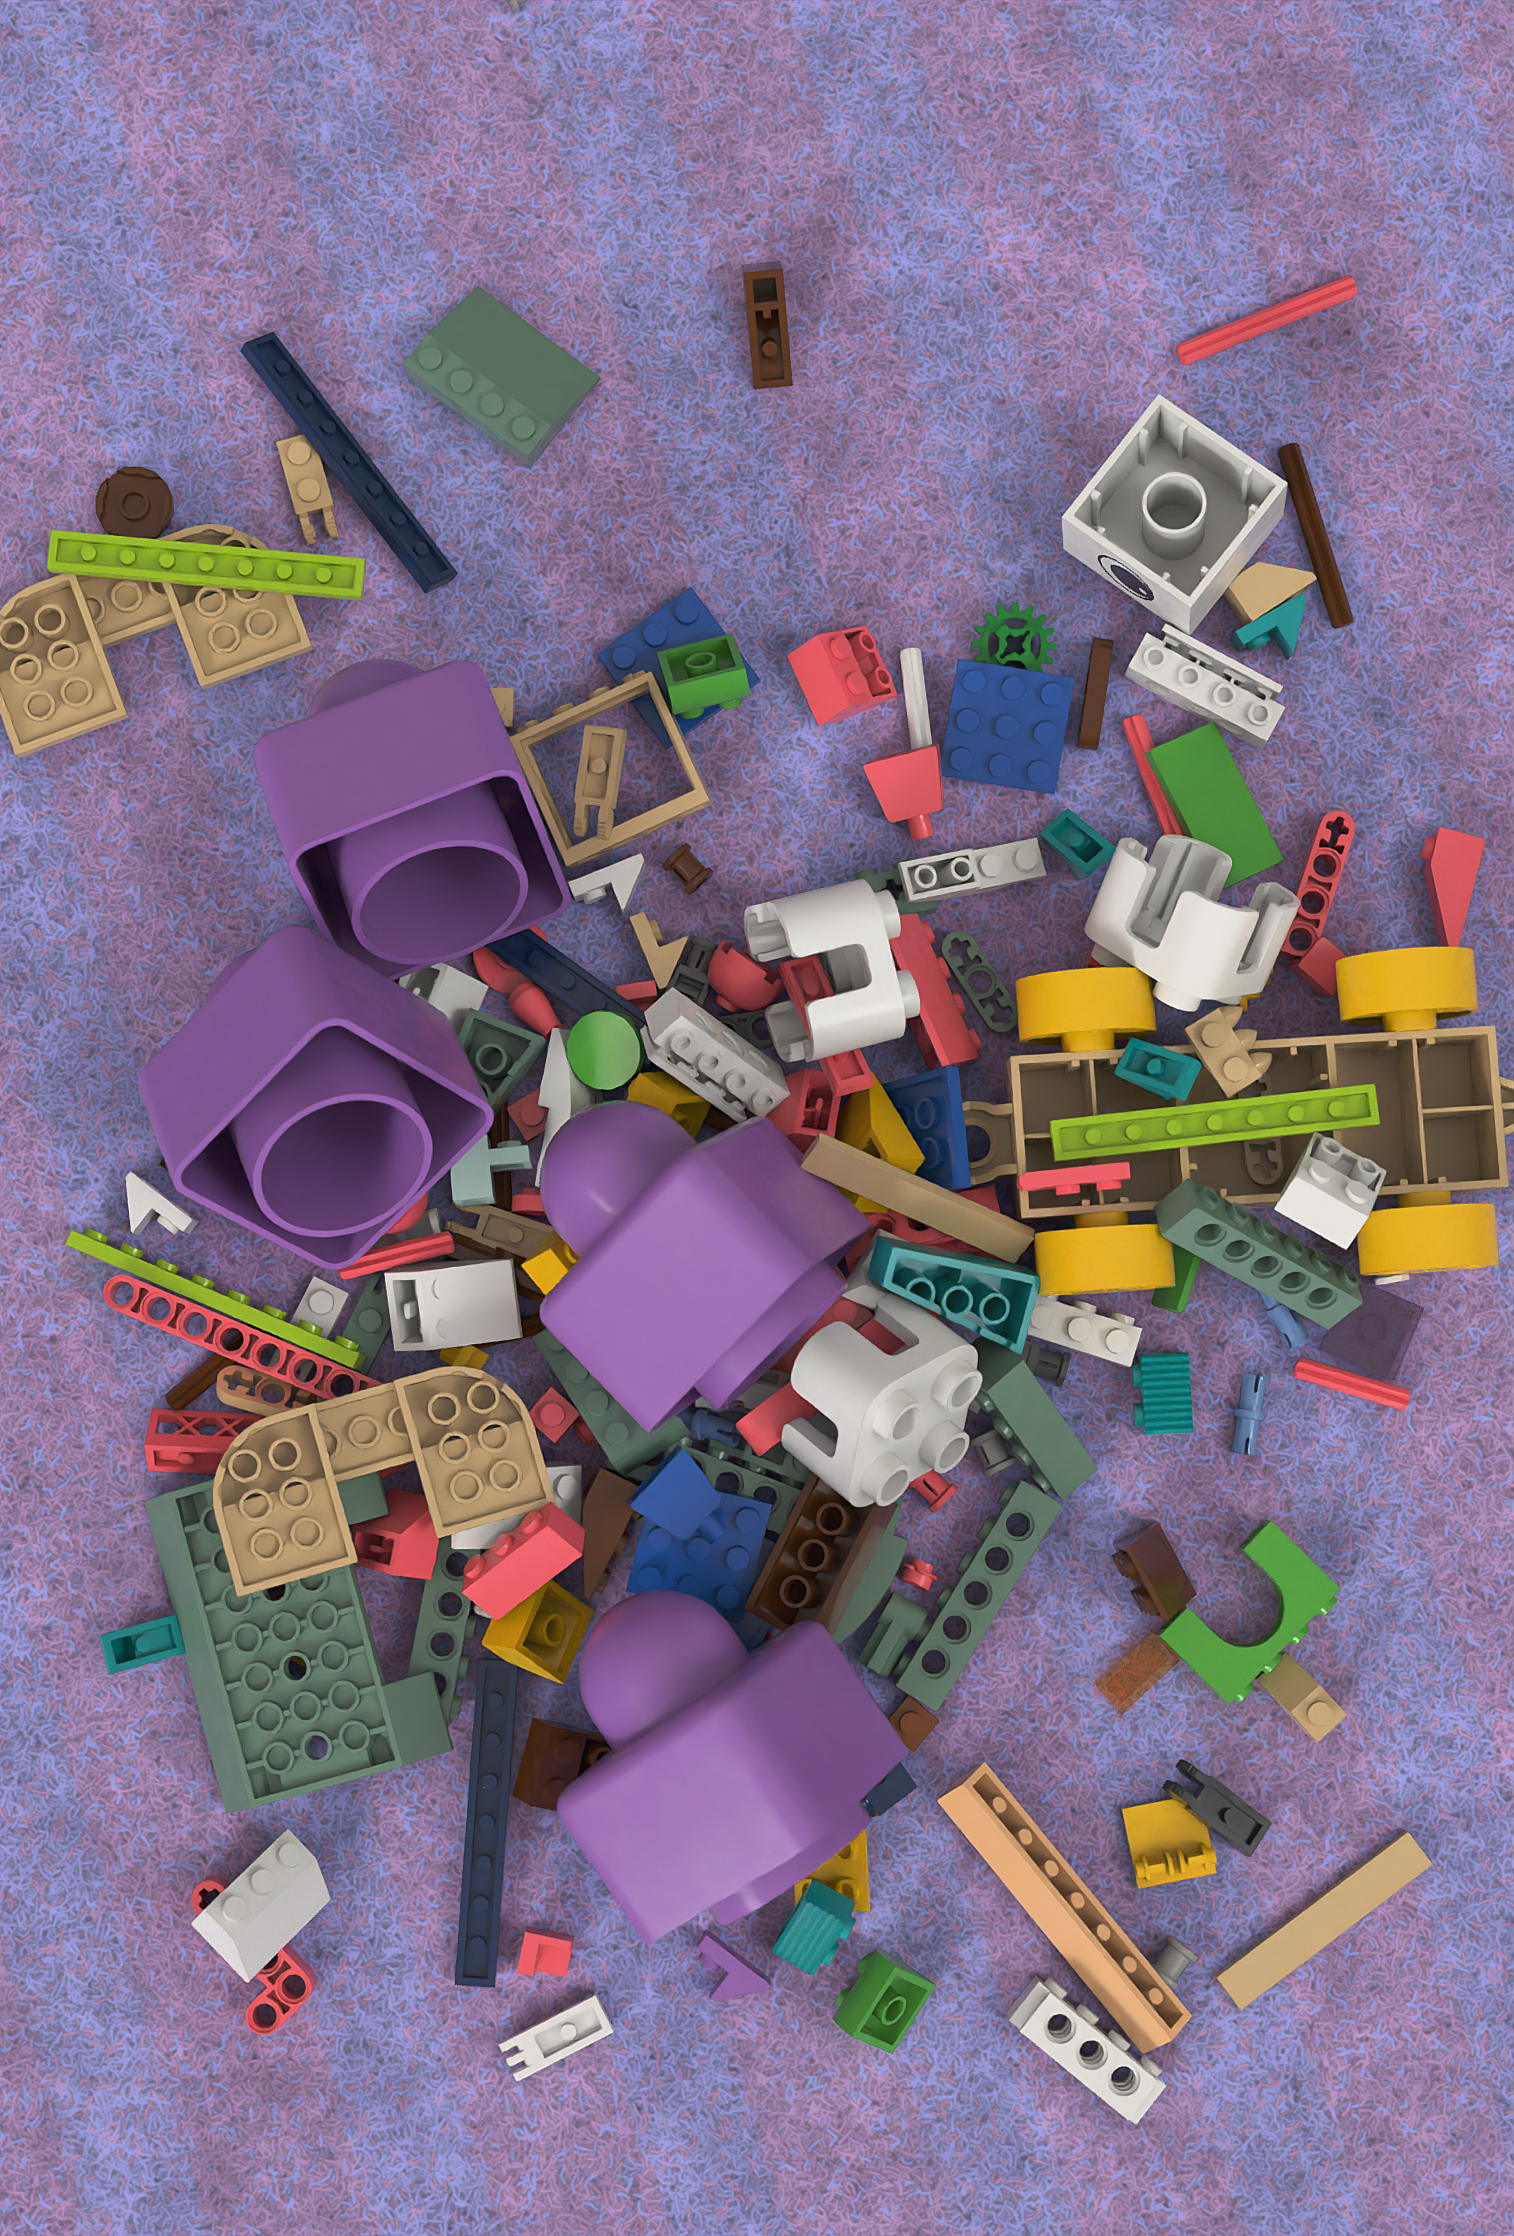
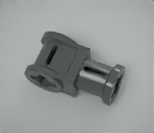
[664,936,718,1009]
[1006,1338,1071,1388]

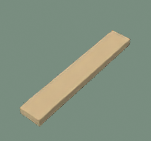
[800,1132,1035,1264]
[1215,1830,1433,2010]

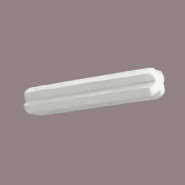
[900,648,932,750]

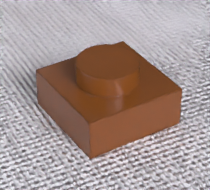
[888,1694,939,1752]

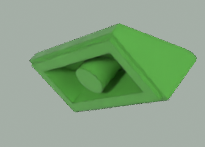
[1151,1242,1202,1314]

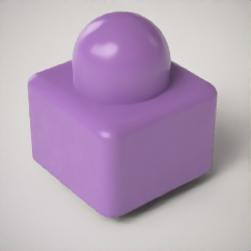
[253,659,571,981]
[138,925,494,1270]
[539,1100,873,1434]
[557,1590,909,1945]

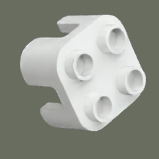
[1084,834,1300,1011]
[744,879,920,1062]
[781,1292,982,1507]

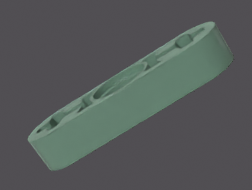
[941,931,1018,1034]

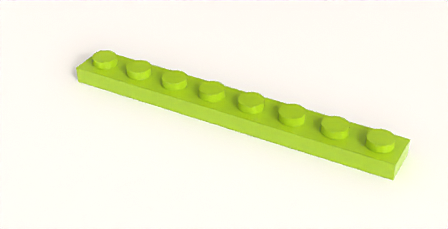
[47,530,367,601]
[1049,1084,1380,1162]
[65,1227,367,1370]

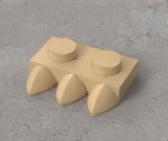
[1182,1005,1272,1099]

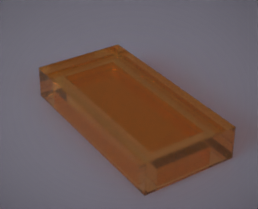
[1093,1630,1180,1715]

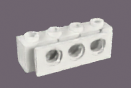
[1123,623,1285,750]
[640,987,791,1123]
[1006,1976,1166,2124]

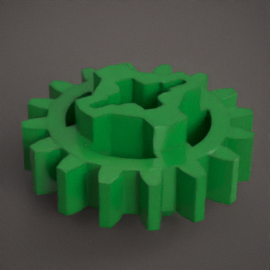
[971,602,1057,672]

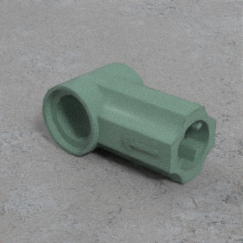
[857,1591,929,1678]

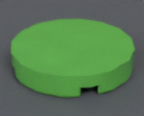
[567,1010,645,1090]

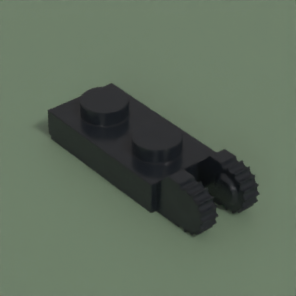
[1162,1759,1272,1857]

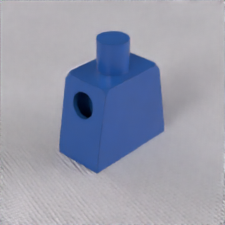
[625,1445,727,1545]

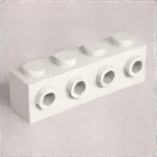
[1026,1295,1142,1367]

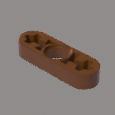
[1077,637,1113,751]

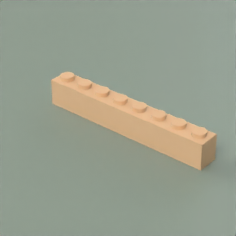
[936,1762,1192,2054]

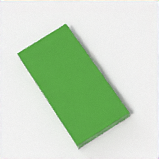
[1145,721,1284,890]

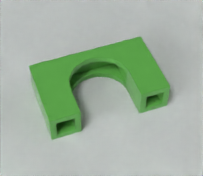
[1155,1520,1340,1704]

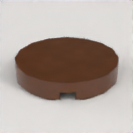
[95,466,174,539]

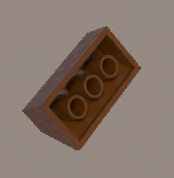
[743,1472,898,1637]

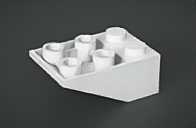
[384,1258,523,1351]

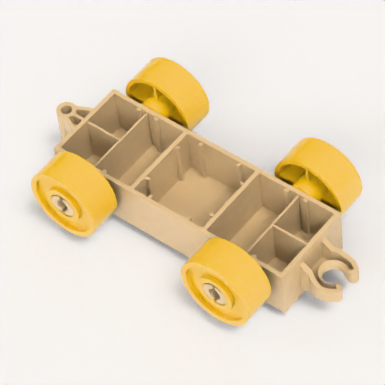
[962,947,1514,1296]

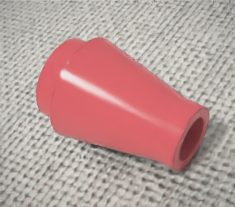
[508,982,563,1040]

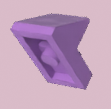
[697,1930,771,2000]

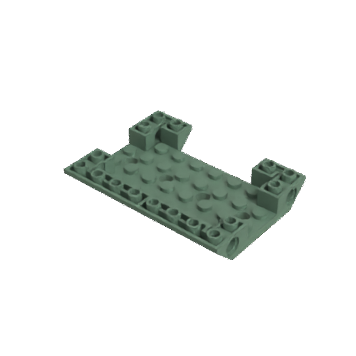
[145,1471,454,1813]

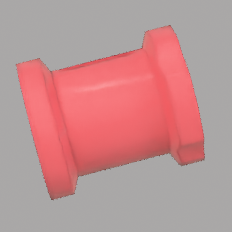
[907,1469,958,1513]

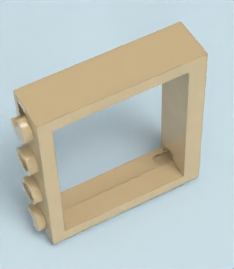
[510,670,714,869]

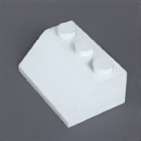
[191,1829,331,1983]

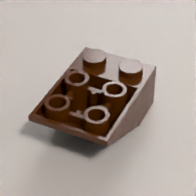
[581,1464,640,1599]
[1111,1522,1197,1622]
[513,1717,612,1811]

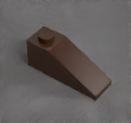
[742,261,793,390]

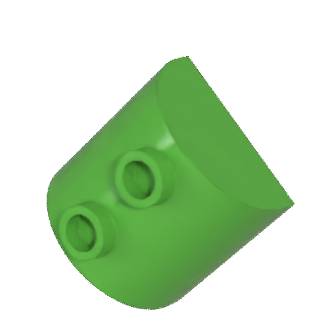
[657,633,750,719]
[833,1948,936,2054]

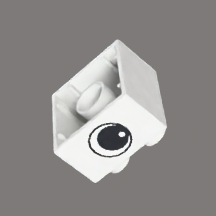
[1062,394,1288,636]

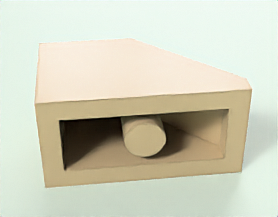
[1223,562,1317,626]
[1256,1652,1347,1742]

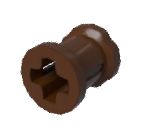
[662,843,714,895]

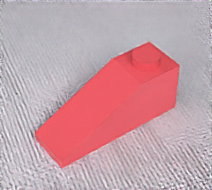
[1420,827,1486,947]

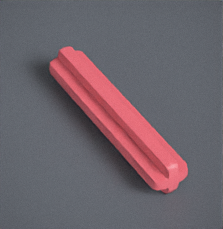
[338,1231,455,1280]
[1293,1357,1410,1410]

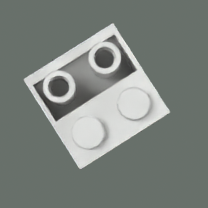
[398,962,489,1037]
[1274,1132,1387,1250]

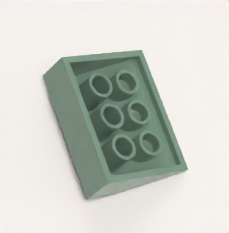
[404,286,601,469]

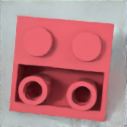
[787,625,898,726]
[765,1068,841,1154]
[351,1488,439,1580]

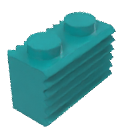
[1131,1352,1194,1435]
[771,1878,856,1975]

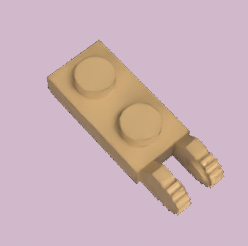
[276,434,339,545]
[573,724,627,840]
[444,1202,554,1259]

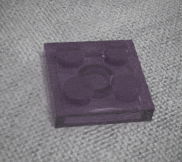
[1318,1280,1424,1381]

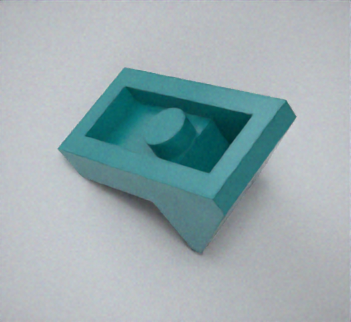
[1230,593,1307,660]
[1039,808,1116,880]
[1114,1037,1202,1101]
[98,1614,186,1675]

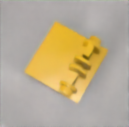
[1122,1794,1217,1889]
[794,1829,870,1912]

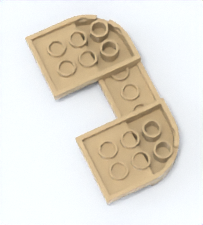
[0,524,313,758]
[213,1366,556,1597]

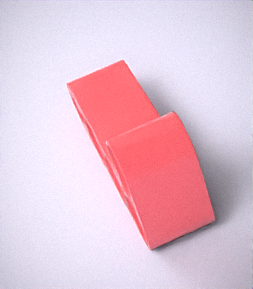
[1278,810,1355,961]
[191,1875,316,2035]

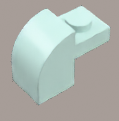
[451,1134,533,1208]

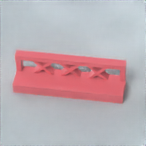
[144,1409,267,1474]

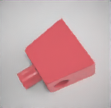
[863,743,945,841]

